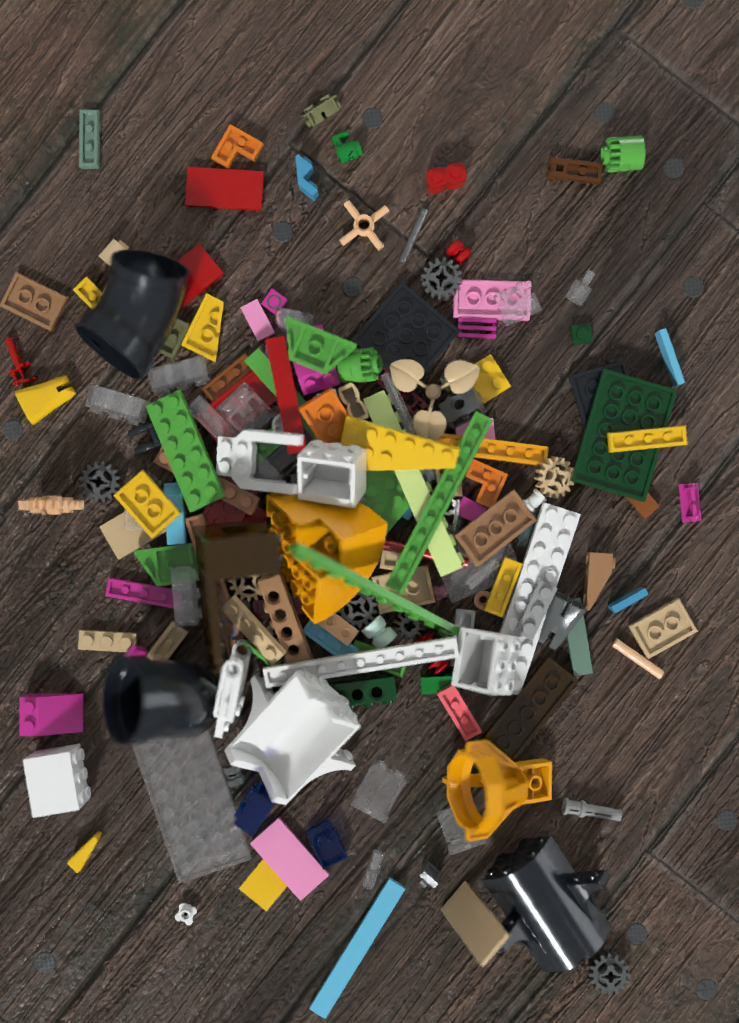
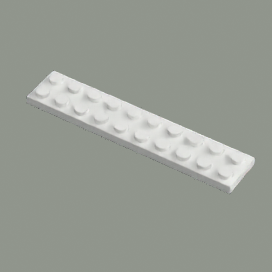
[499,502,581,695]

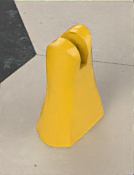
[15,375,76,425]

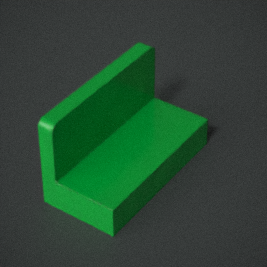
[420,672,460,694]

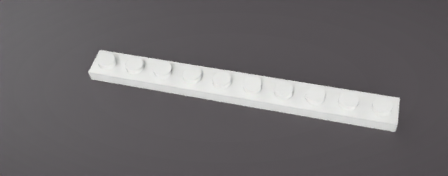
[263,636,459,688]

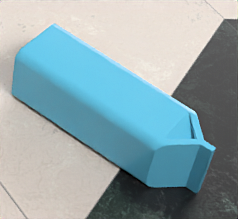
[164,483,189,545]

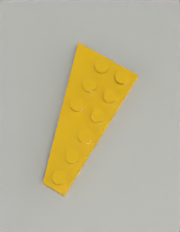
[340,416,460,471]

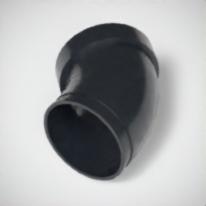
[74,250,190,381]
[102,655,219,745]

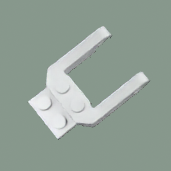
[216,429,304,494]
[214,639,252,738]

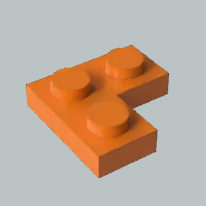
[211,124,264,169]
[465,459,508,508]

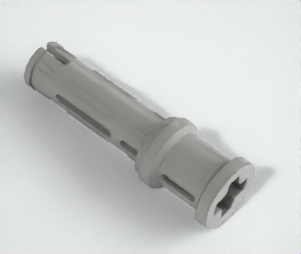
[562,797,622,822]

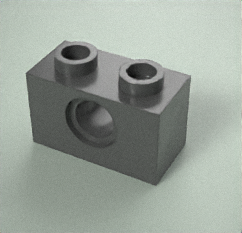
[438,387,487,429]

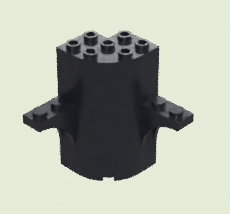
[482,835,612,972]

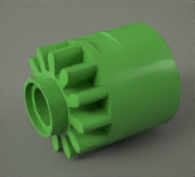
[601,135,645,172]
[337,347,383,384]

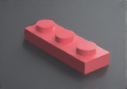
[437,684,482,741]

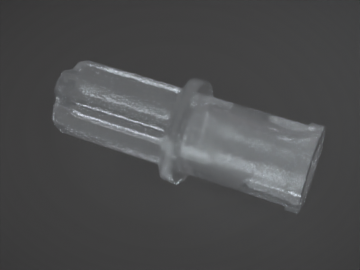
[465,556,500,589]
[363,849,385,890]

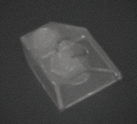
[217,382,276,433]

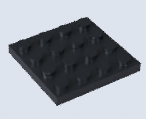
[352,282,460,374]

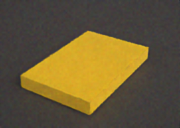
[114,470,182,539]

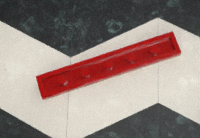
[265,336,307,455]

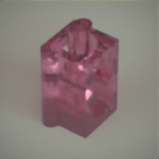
[432,584,448,601]

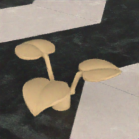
[390,359,479,440]

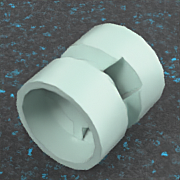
[361,614,397,649]

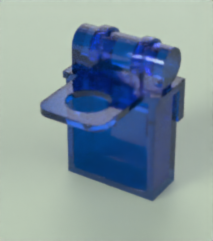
[305,818,348,870]

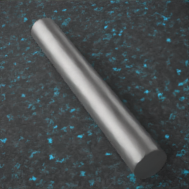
[399,208,428,264]

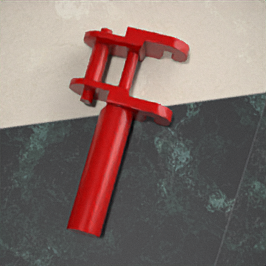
[5,338,37,386]

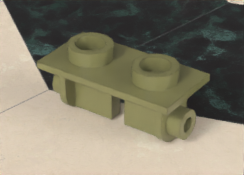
[301,93,341,127]

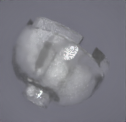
[275,307,315,335]

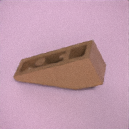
[583,552,616,610]

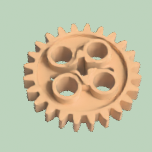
[18,496,84,515]

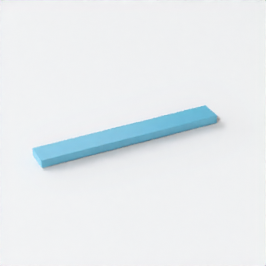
[309,877,405,1019]

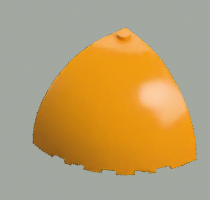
[266,493,388,624]

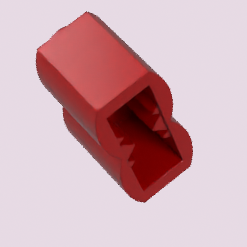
[425,163,467,194]

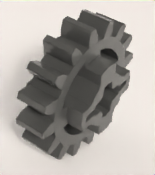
[421,257,463,301]
[79,461,122,503]
[337,591,377,628]
[587,950,631,996]

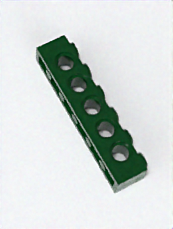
[328,674,397,709]

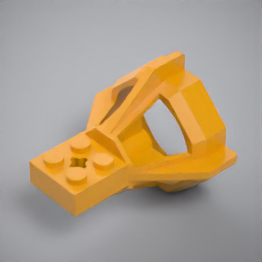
[442,739,552,841]

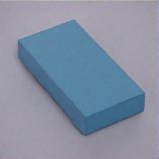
[607,587,648,613]

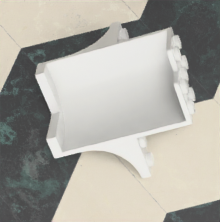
[224,670,361,805]

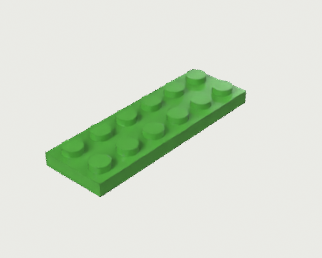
[145,390,226,512]

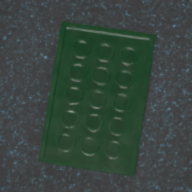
[570,369,678,502]

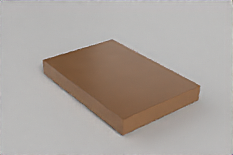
[0,272,69,332]

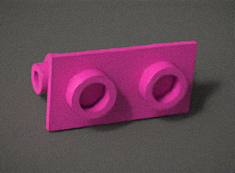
[678,483,701,523]

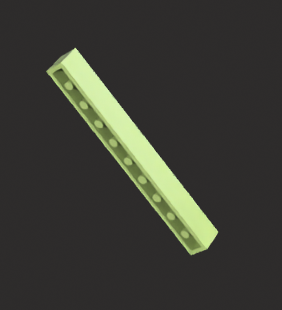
[363,390,464,577]

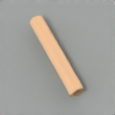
[611,638,664,679]

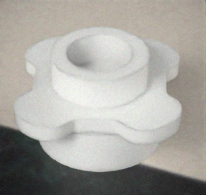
[175,903,197,925]

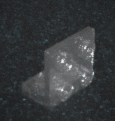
[437,807,487,855]

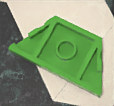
[286,316,357,375]
[363,471,410,534]
[134,543,198,587]

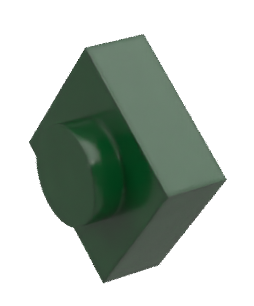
[570,323,593,346]

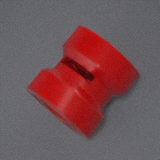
[445,238,472,266]

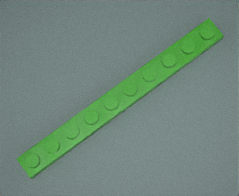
[385,411,493,595]
[288,543,460,637]

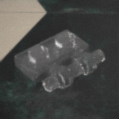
[493,280,542,326]

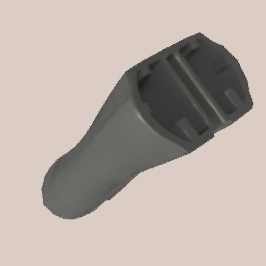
[538,591,587,650]

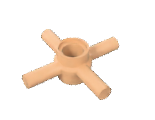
[339,200,389,251]

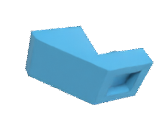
[295,154,319,201]

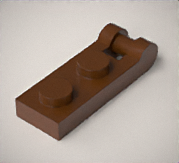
[546,157,603,185]

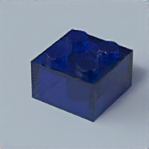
[233,781,275,837]

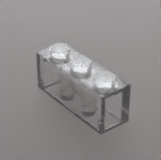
[148,355,211,396]
[85,384,151,426]
[170,564,202,627]

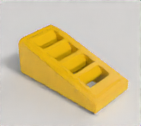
[67,831,102,873]

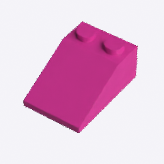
[285,324,340,395]
[19,693,84,736]

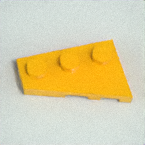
[181,293,224,363]

